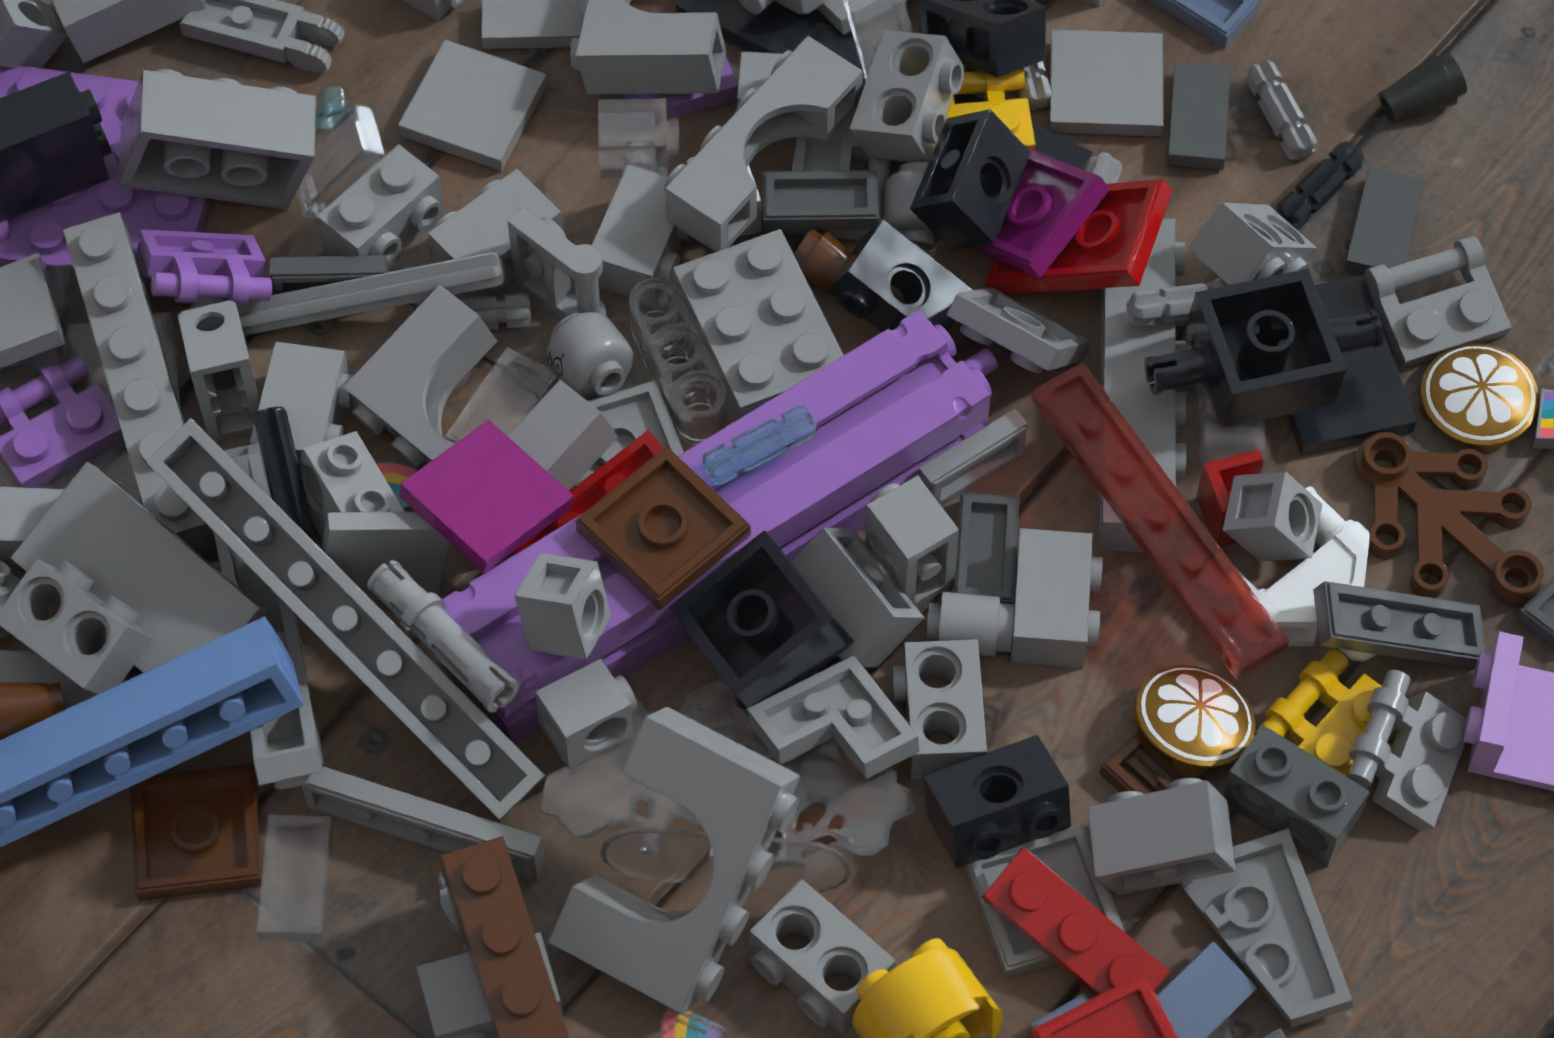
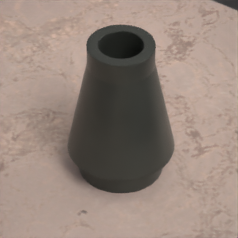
[1378,53,1467,122]

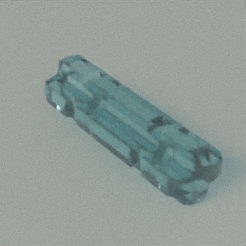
[702,405,817,485]

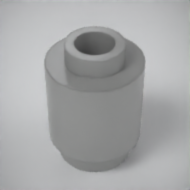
[926,592,1015,657]

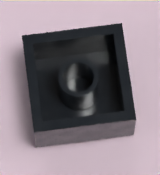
[668,530,855,708]

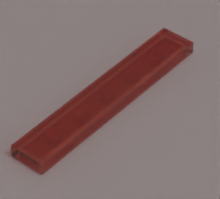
[1032,362,1289,679]

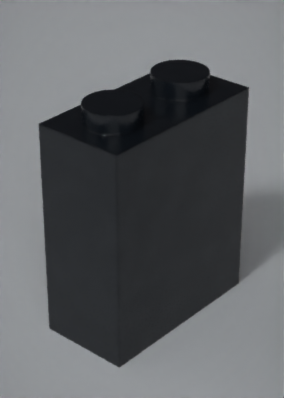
[0,72,112,223]

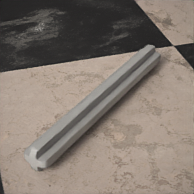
[237,252,505,335]

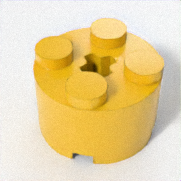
[852,938,1003,1038]

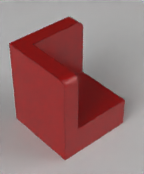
[1196,450,1264,548]

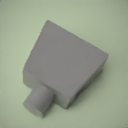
[178,298,260,442]

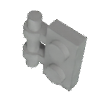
[1347,670,1466,832]

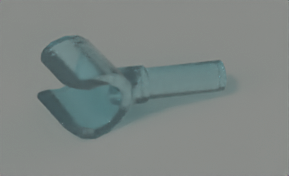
[315,86,351,131]

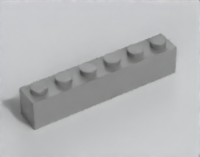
[1099,218,1187,553]

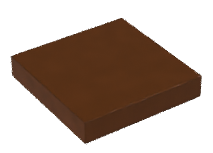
[575,446,751,611]
[130,764,264,901]

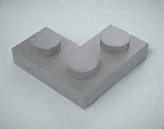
[747,655,919,779]

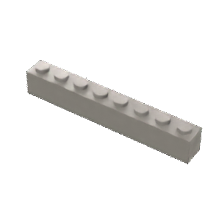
[145,418,545,820]

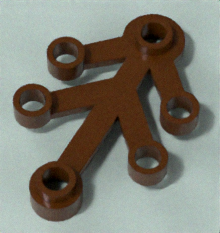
[1355,432,1544,604]

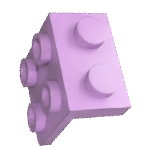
[1463,631,1554,791]

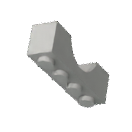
[664,36,863,252]

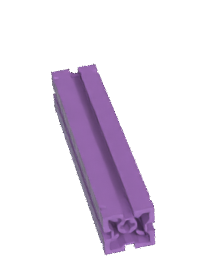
[442,310,998,745]

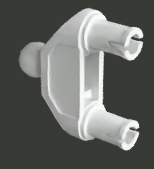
[1197,486,1377,662]

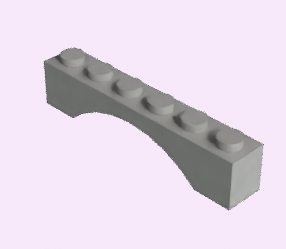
[63,212,217,555]

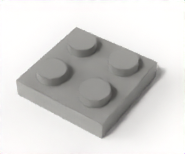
[947,287,1091,374]

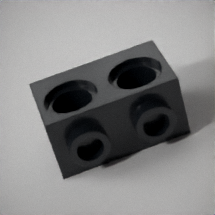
[919,0,1046,78]

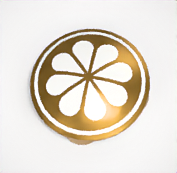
[1420,343,1539,453]
[1131,665,1255,776]

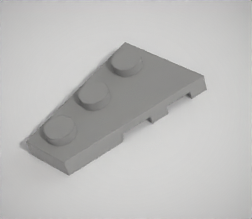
[1176,829,1353,1028]

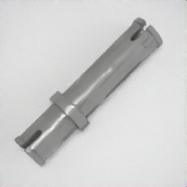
[367,560,519,712]

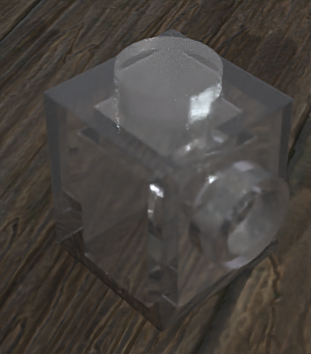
[598,98,679,179]

